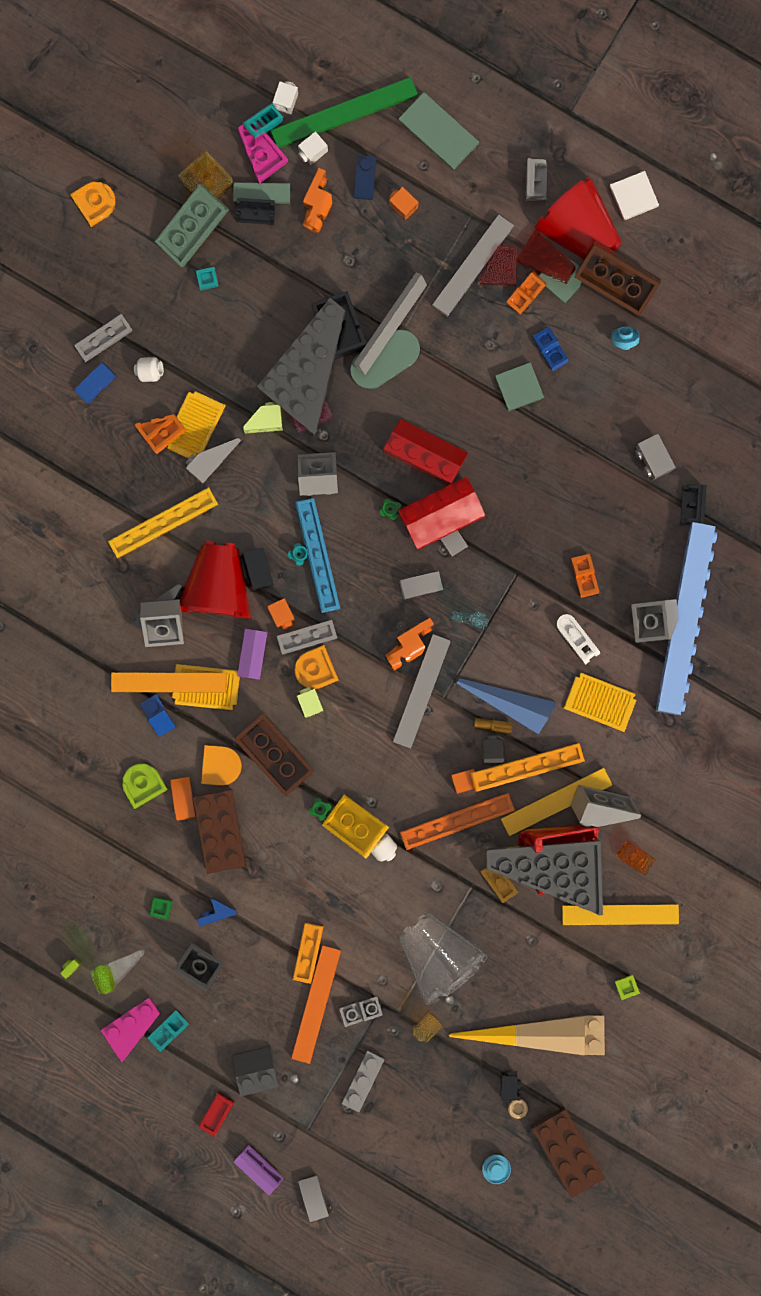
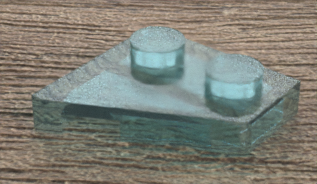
[450,612,489,629]

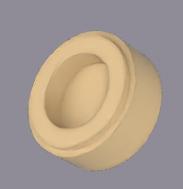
[508,1099,528,1119]

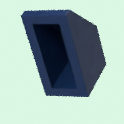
[354,155,376,200]

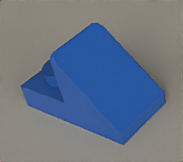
[140,694,176,737]
[197,897,237,927]

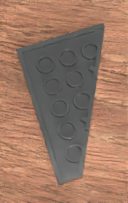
[257,298,346,435]
[485,839,603,916]

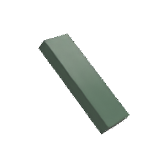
[233,183,290,204]

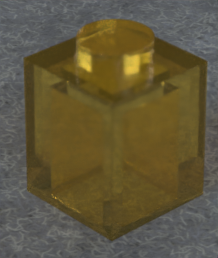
[412,1011,443,1043]

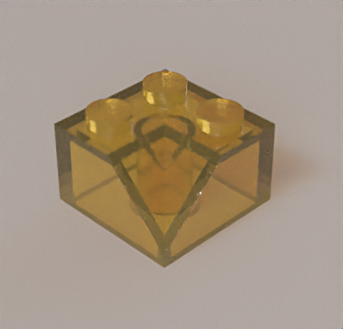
[178,150,233,198]

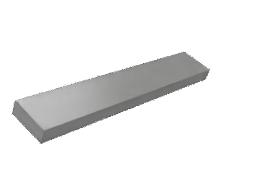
[432,215,514,317]
[354,273,427,375]
[393,634,451,749]

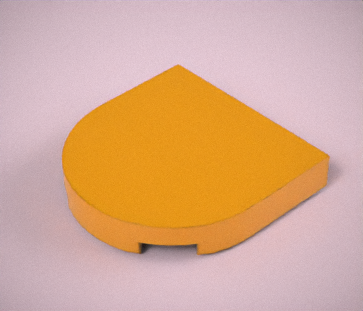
[70,182,116,227]
[295,645,339,689]
[201,745,242,785]

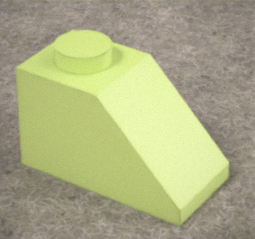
[243,402,283,434]

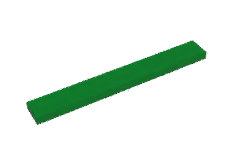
[271,77,418,149]

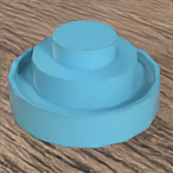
[611,327,640,350]
[482,1154,511,1184]

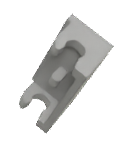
[525,158,547,201]

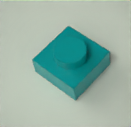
[196,267,219,291]

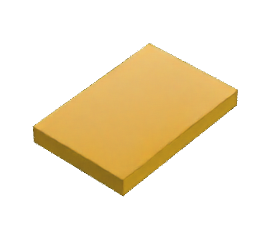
[322,794,389,859]

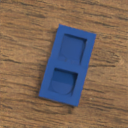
[532,327,569,371]
[74,362,116,404]

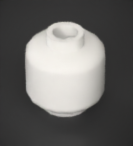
[134,357,164,382]
[371,833,397,862]

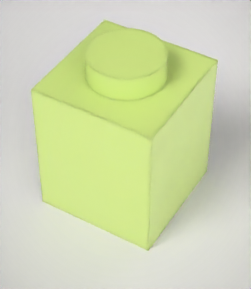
[297,687,324,718]

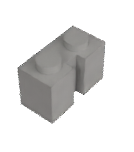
[635,434,676,480]

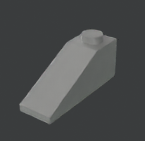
[185,438,241,483]

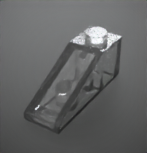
[90,948,147,995]

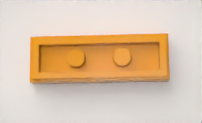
[292,922,324,984]

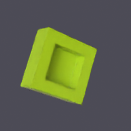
[60,958,82,979]
[614,975,640,1000]

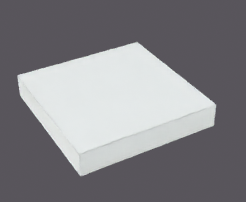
[609,171,659,221]

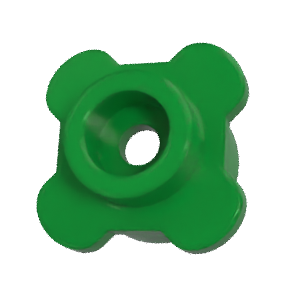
[379,498,401,520]
[309,798,332,821]

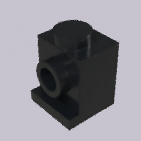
[500,1070,521,1101]

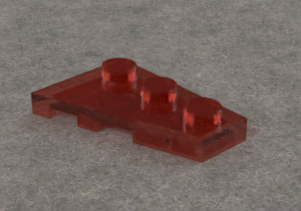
[517,229,576,284]

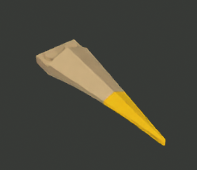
[448,1015,605,1055]

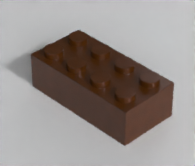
[574,240,661,316]
[234,713,315,797]
[193,790,247,874]
[530,1106,605,1198]

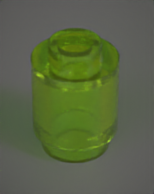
[91,964,115,995]

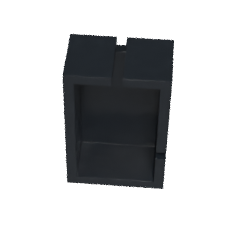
[311,291,367,360]

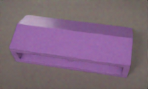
[237,629,267,680]
[233,1145,284,1195]

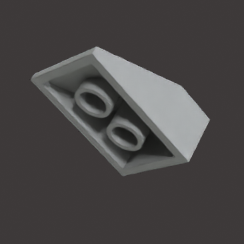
[571,785,641,827]

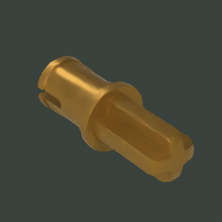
[474,717,513,734]

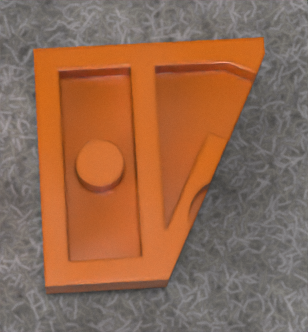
[135,414,187,454]

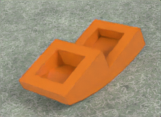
[507,271,547,314]
[571,554,599,598]
[170,777,196,821]

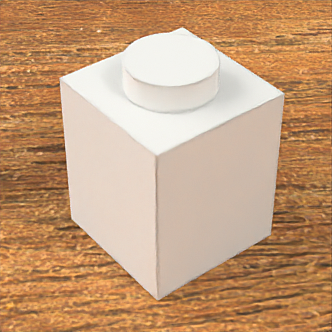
[273,81,298,114]
[298,131,328,165]

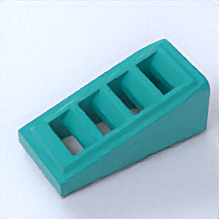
[243,103,284,139]

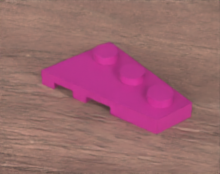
[238,121,288,184]
[101,997,160,1063]

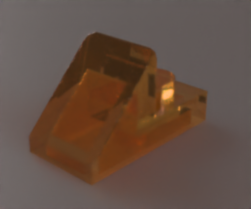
[616,841,656,876]

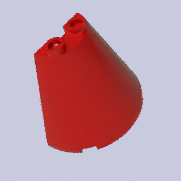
[534,177,622,259]
[179,541,251,619]
[518,824,599,895]

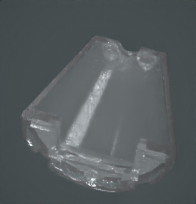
[399,913,488,1005]

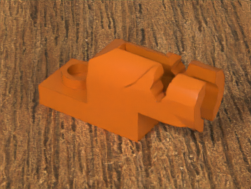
[303,168,332,233]
[385,618,434,671]

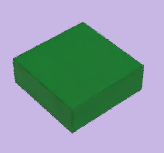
[149,896,173,920]

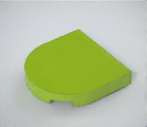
[122,764,168,809]

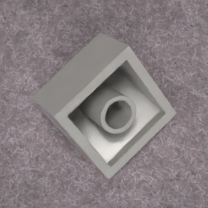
[298,452,338,496]
[631,599,679,643]
[140,600,184,647]

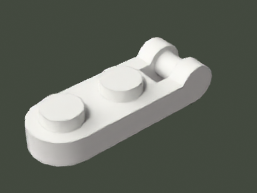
[556,614,600,665]

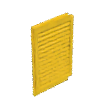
[167,391,226,458]
[172,664,240,710]
[563,673,636,732]

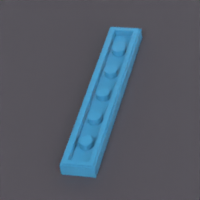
[295,498,340,613]

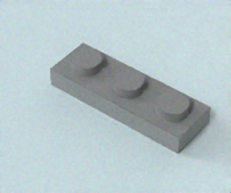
[74,314,133,362]
[277,620,337,655]
[342,1050,385,1112]

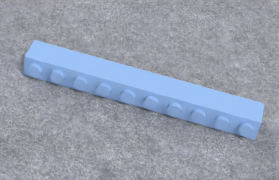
[655,522,717,715]

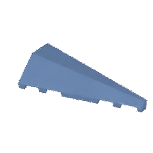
[456,678,557,735]

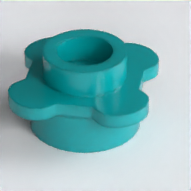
[287,543,308,566]

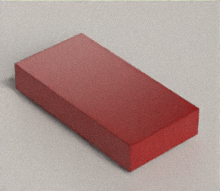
[198,1092,234,1137]

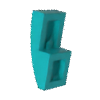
[147,1011,189,1052]

